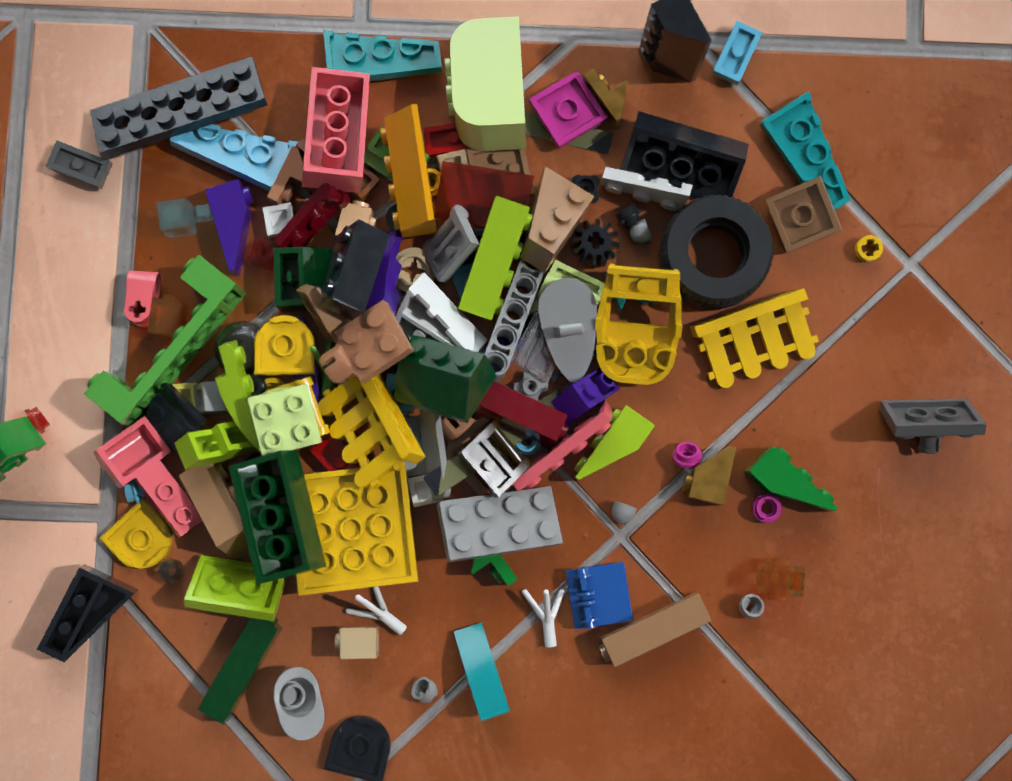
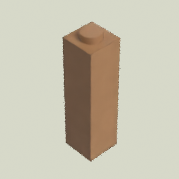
[598,592,712,667]

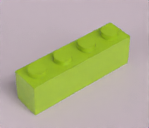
[458,196,533,320]

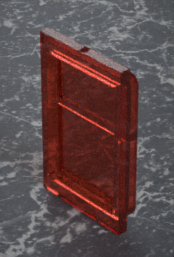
[434,161,534,234]

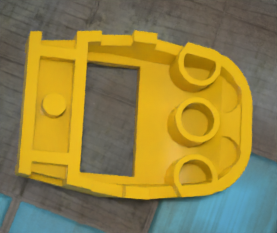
[595,264,682,385]

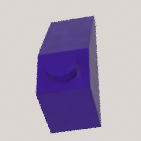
[205,179,253,276]

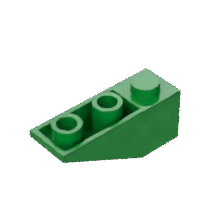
[744,446,838,512]

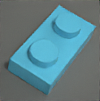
[712,21,763,86]

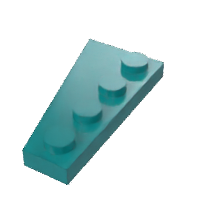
[323,30,442,81]
[760,91,851,211]

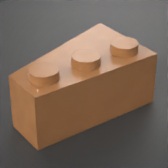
[520,166,594,273]
[179,462,250,561]

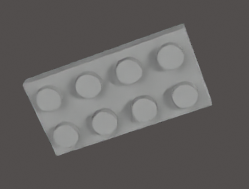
[436,486,563,563]

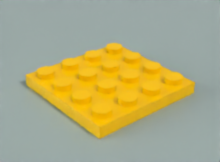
[296,462,419,596]

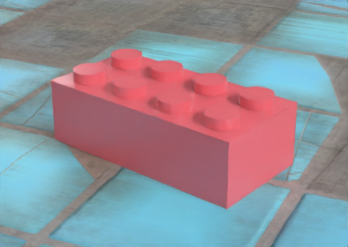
[302,67,370,193]

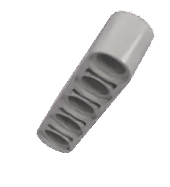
[484,259,544,383]

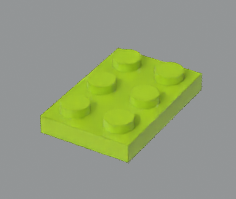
[184,555,287,621]

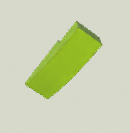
[175,421,258,470]

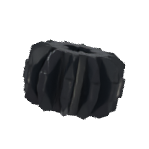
[570,218,620,268]

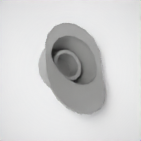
[273,667,325,741]

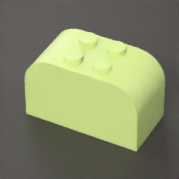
[445,16,526,151]

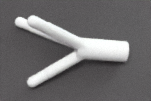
[345,586,407,636]
[522,589,565,647]

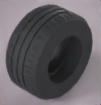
[658,195,774,310]

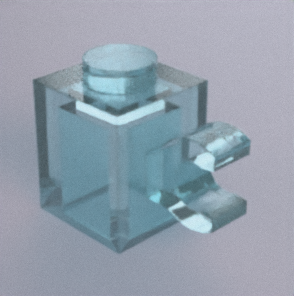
[157,198,213,238]

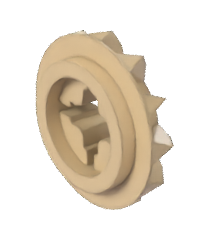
[396,248,436,292]

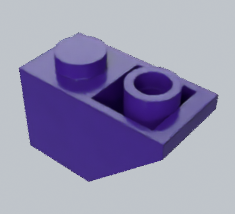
[551,368,620,425]

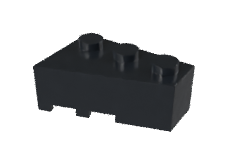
[320,219,390,320]
[36,564,138,662]

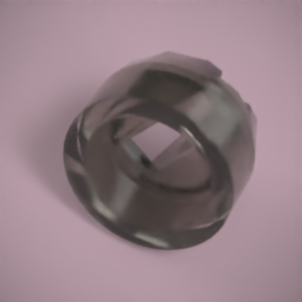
[157,558,183,583]

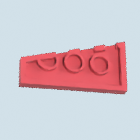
[513,400,612,492]

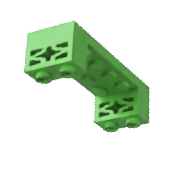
[84,255,246,426]

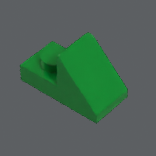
[471,555,518,586]

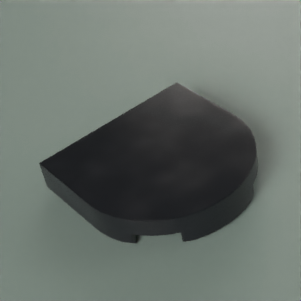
[324,715,391,781]

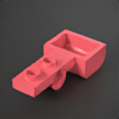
[94,416,202,538]

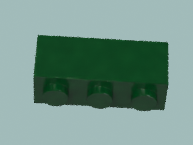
[394,335,497,423]

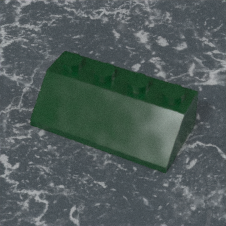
[229,450,326,585]

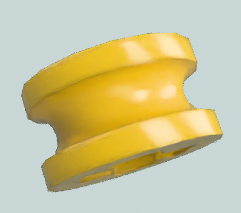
[855,235,883,262]

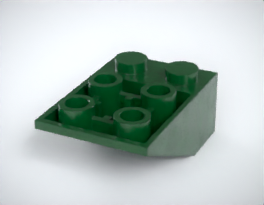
[273,247,332,312]

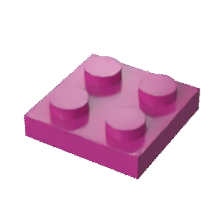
[529,71,608,150]

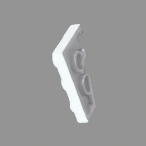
[601,167,693,211]

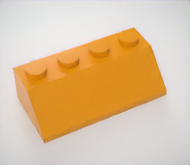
[380,104,437,238]

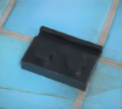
[141,383,208,453]

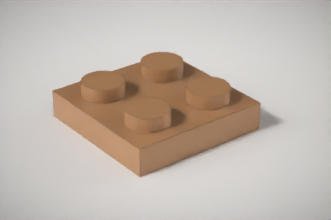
[765,176,843,253]

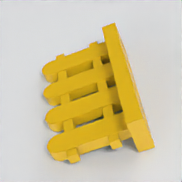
[689,288,819,388]
[318,374,426,489]

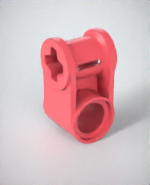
[124,270,162,328]

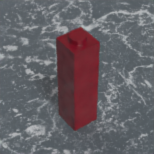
[474,381,568,448]

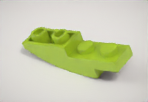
[215,340,261,452]

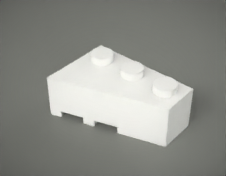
[395,273,487,352]

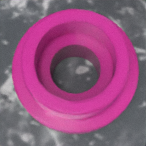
[673,442,702,469]
[752,494,782,523]

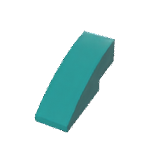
[454,622,510,721]

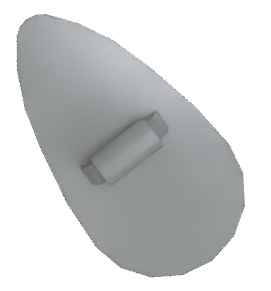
[538,278,597,383]

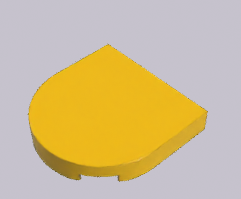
[254,315,315,376]
[99,498,172,569]

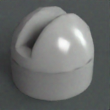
[630,218,652,243]
[612,501,637,524]
[738,594,765,619]
[411,677,438,704]

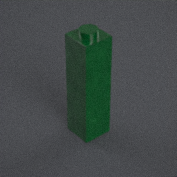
[197,617,283,724]

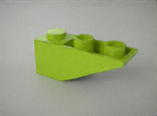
[573,405,655,481]

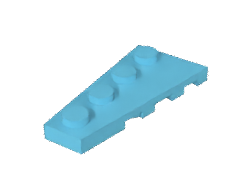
[169,124,298,191]

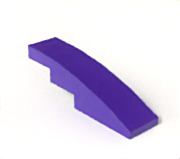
[365,230,402,315]

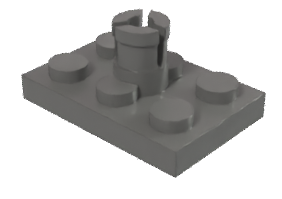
[880,398,986,454]

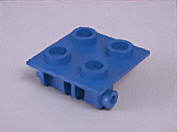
[566,562,633,629]

